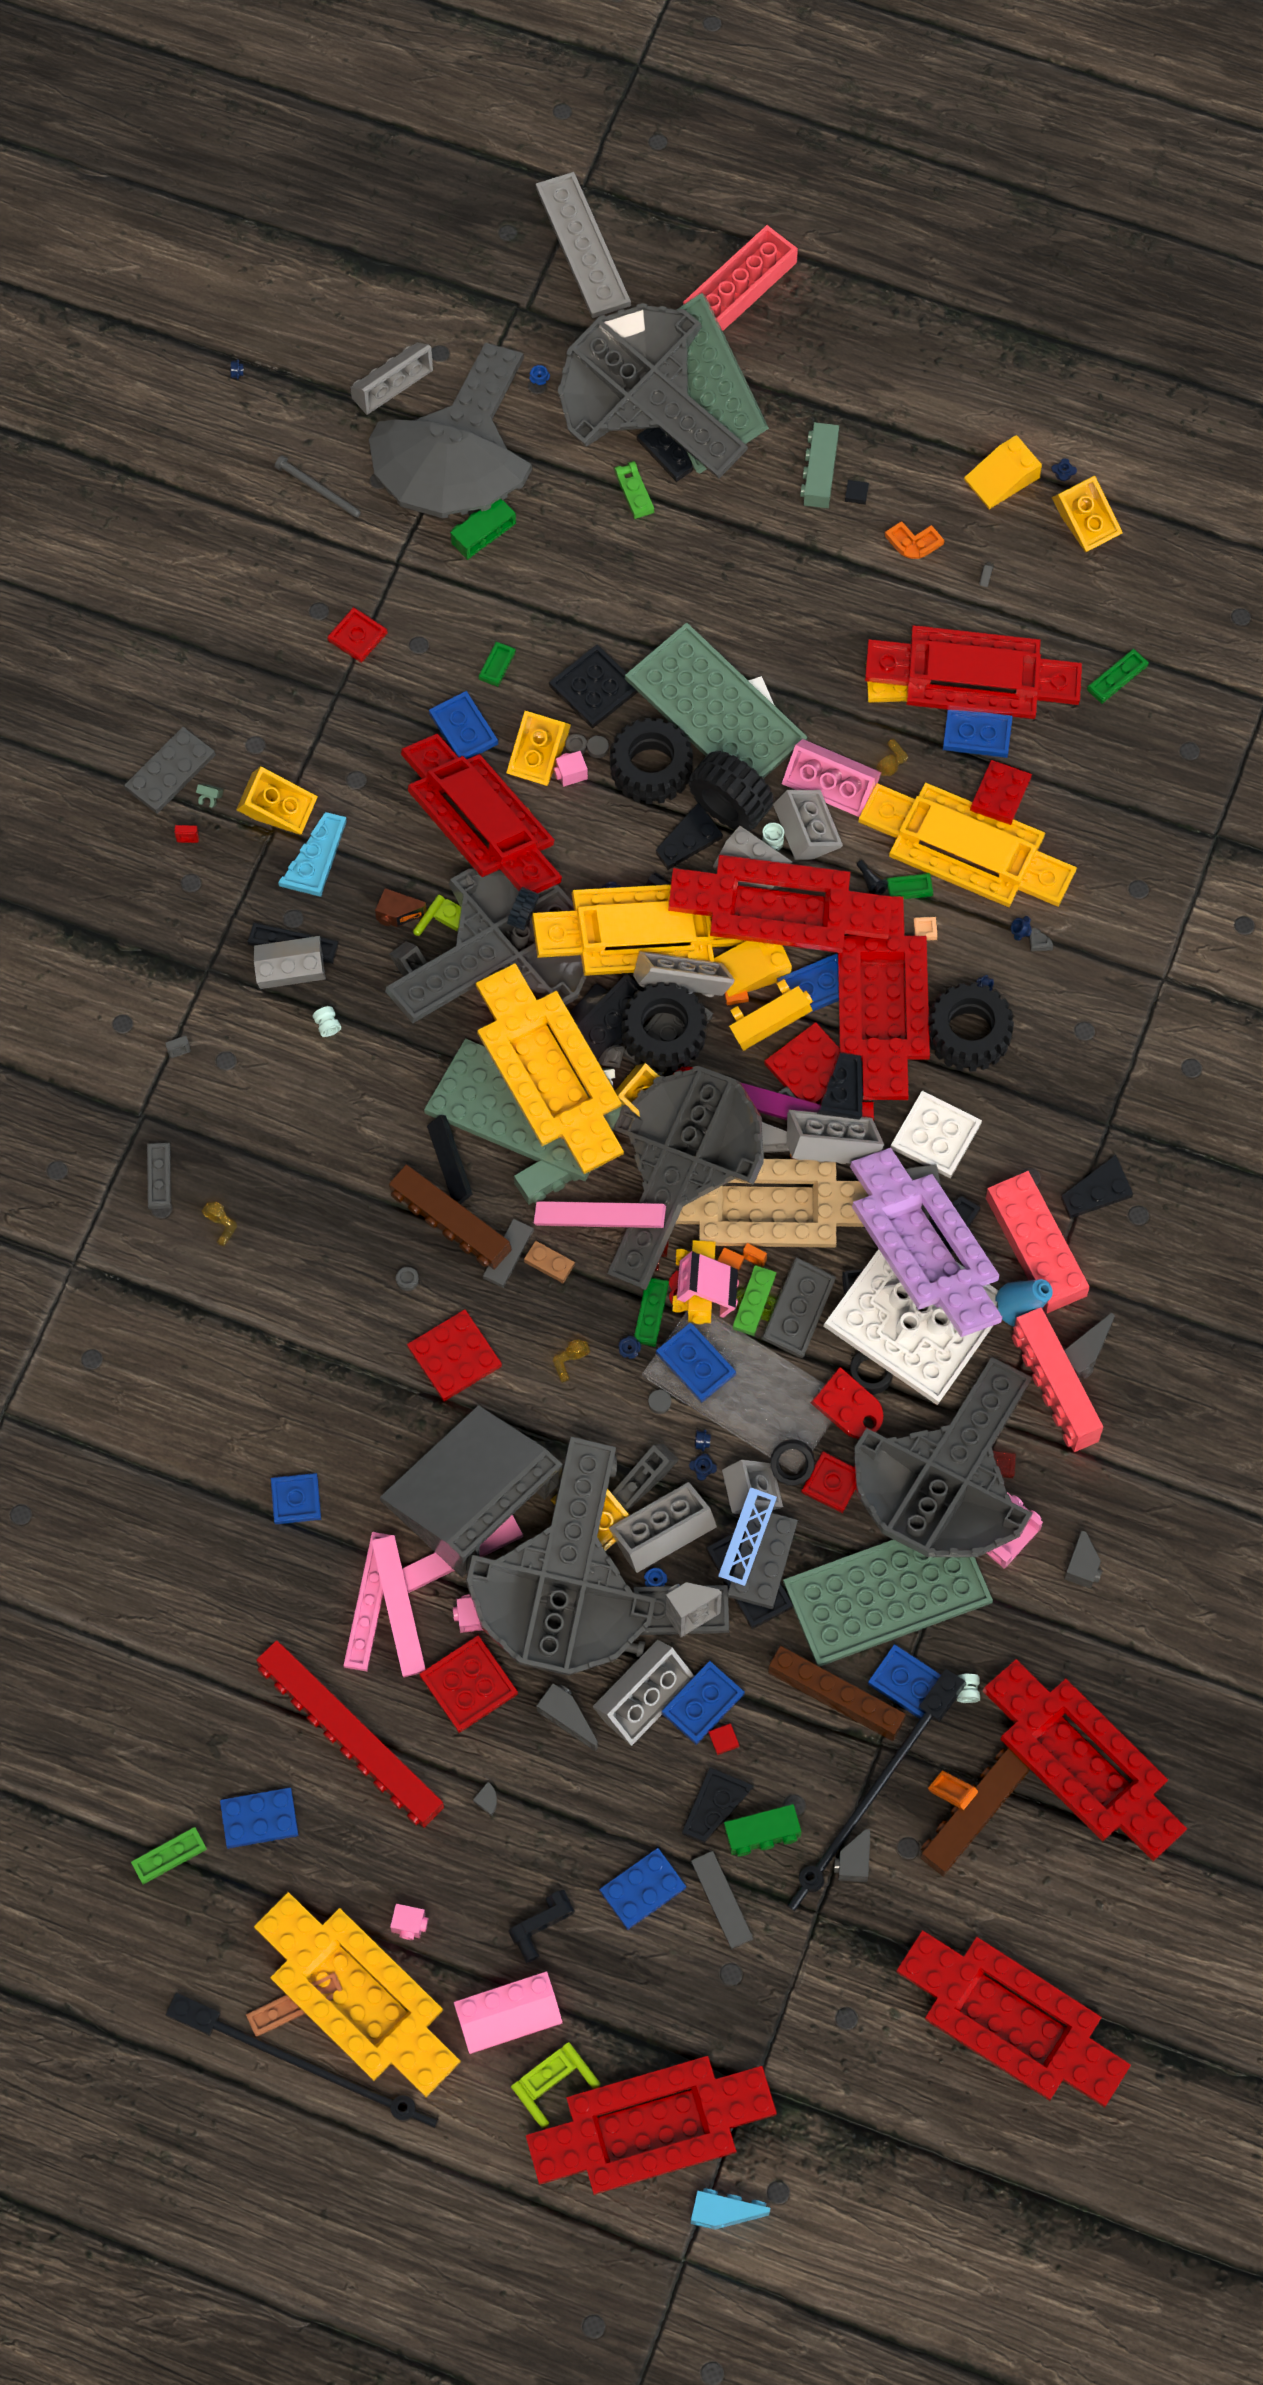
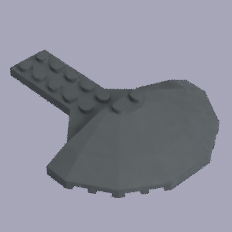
[558,303,748,479]
[369,343,532,518]
[385,868,587,1024]
[607,1066,764,1290]
[854,1357,1033,1557]
[466,1437,656,1676]

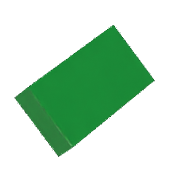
[479,642,516,687]
[887,873,933,900]

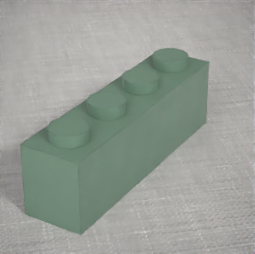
[800,422,839,508]
[514,1160,601,1205]

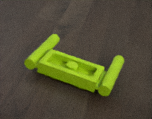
[413,895,461,936]
[511,2042,600,2129]

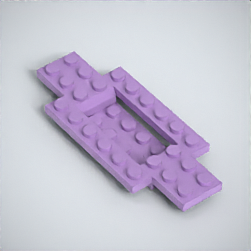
[850,1148,1002,1337]

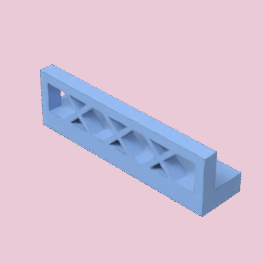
[719,1487,777,1586]

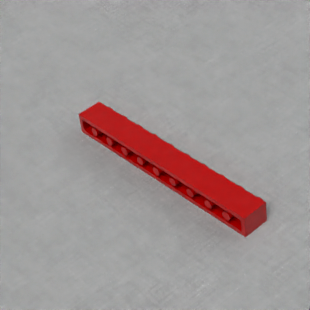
[256,1640,444,1828]

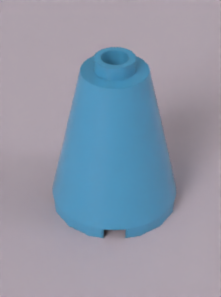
[996,1279,1053,1326]

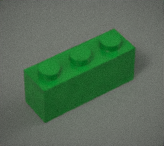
[450,499,516,560]
[724,1804,801,1857]

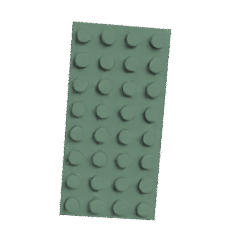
[677,293,769,474]
[625,623,807,779]
[424,1039,624,1181]
[783,1540,993,1667]

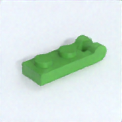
[614,461,654,519]

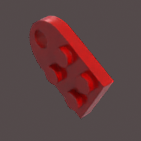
[810,1367,883,1439]

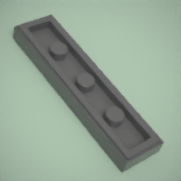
[691,1851,753,1949]

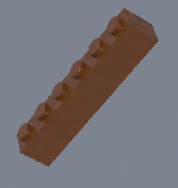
[389,1164,512,1270]
[768,1646,906,1741]
[920,1748,1030,1877]

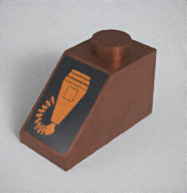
[375,888,427,927]

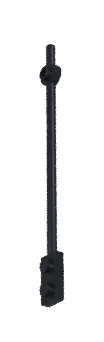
[787,1669,966,1911]
[165,1993,439,2128]

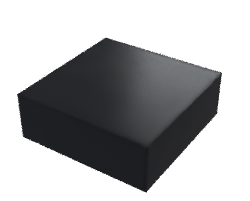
[845,480,869,505]

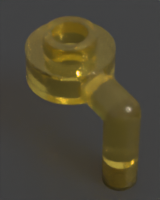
[876,739,908,776]
[202,1202,237,1246]
[553,1339,590,1382]

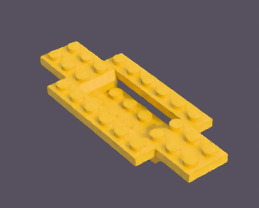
[858,782,1077,908]
[531,885,746,976]
[476,963,624,1174]
[254,1892,461,2098]

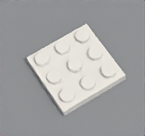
[891,1091,982,1179]

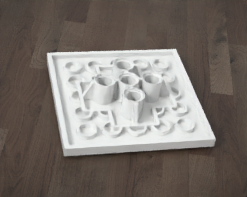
[824,1249,998,1405]

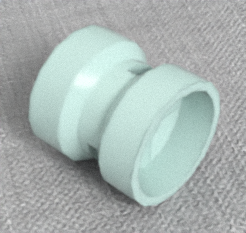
[762,823,784,851]
[312,1006,341,1037]
[957,1674,980,1703]

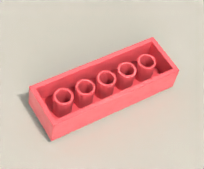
[683,225,798,331]
[986,1171,1090,1314]
[1012,1307,1103,1452]

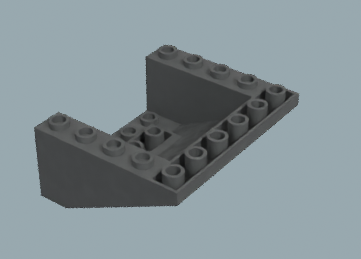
[380,1405,563,1578]

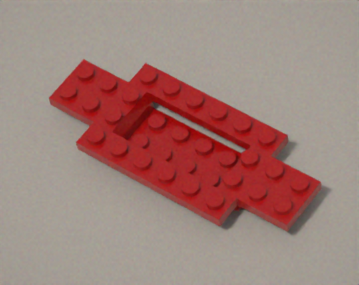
[865,625,1082,719]
[401,733,562,893]
[668,855,892,953]
[838,897,930,1100]
[982,1659,1187,1862]
[896,1930,1131,2108]
[525,2056,777,2195]

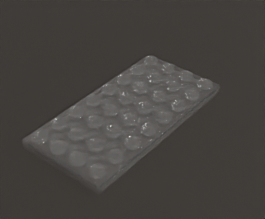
[642,1311,832,1474]

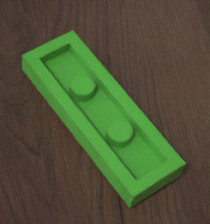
[733,1265,777,1336]
[131,1827,207,1884]

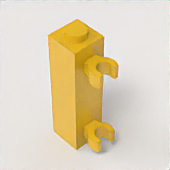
[729,979,813,1051]
[672,1240,716,1324]

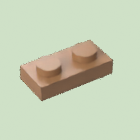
[524,1241,575,1283]

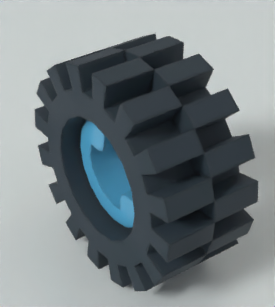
[507,887,539,931]

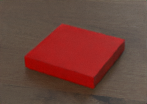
[327,607,388,663]
[802,1452,856,1513]

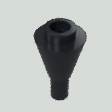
[857,860,888,895]

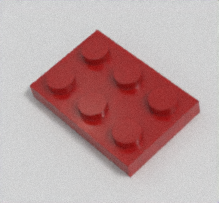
[970,760,1032,825]

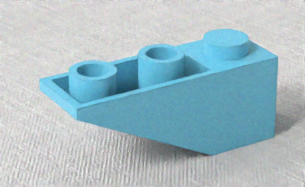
[691,2188,770,2230]

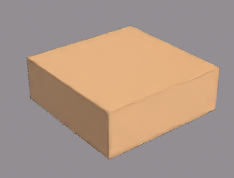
[913,917,937,940]

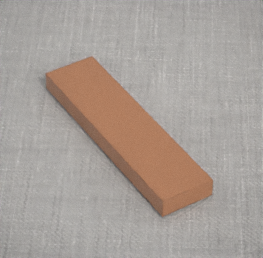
[246,1972,343,2037]

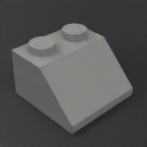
[722,1460,783,1514]

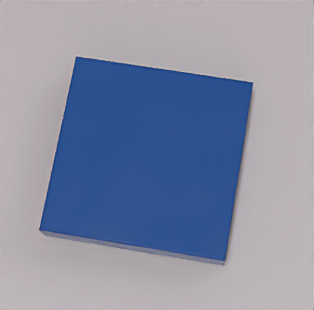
[271,1473,321,1524]

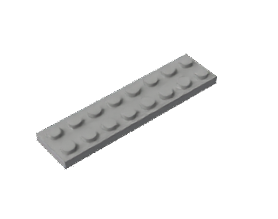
[536,172,631,318]

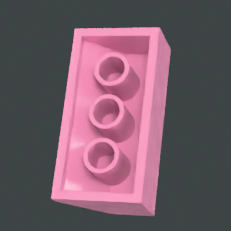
[782,739,882,817]
[454,1972,563,2054]

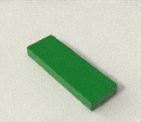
[1087,648,1149,704]
[634,1278,669,1347]

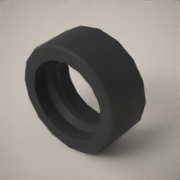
[850,1352,893,1395]
[771,1439,814,1486]

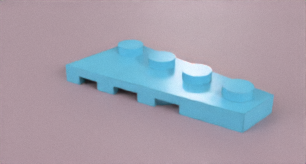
[278,812,347,897]

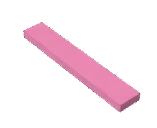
[534,1202,666,1228]
[402,1515,523,1593]
[344,1532,392,1672]
[371,1535,426,1678]

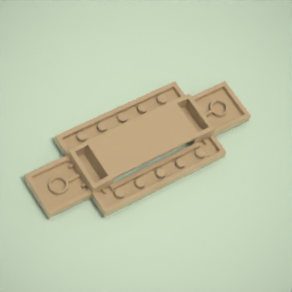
[676,1159,869,1248]

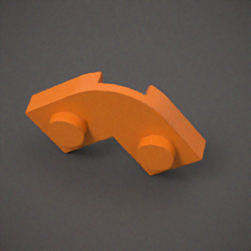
[885,521,944,559]

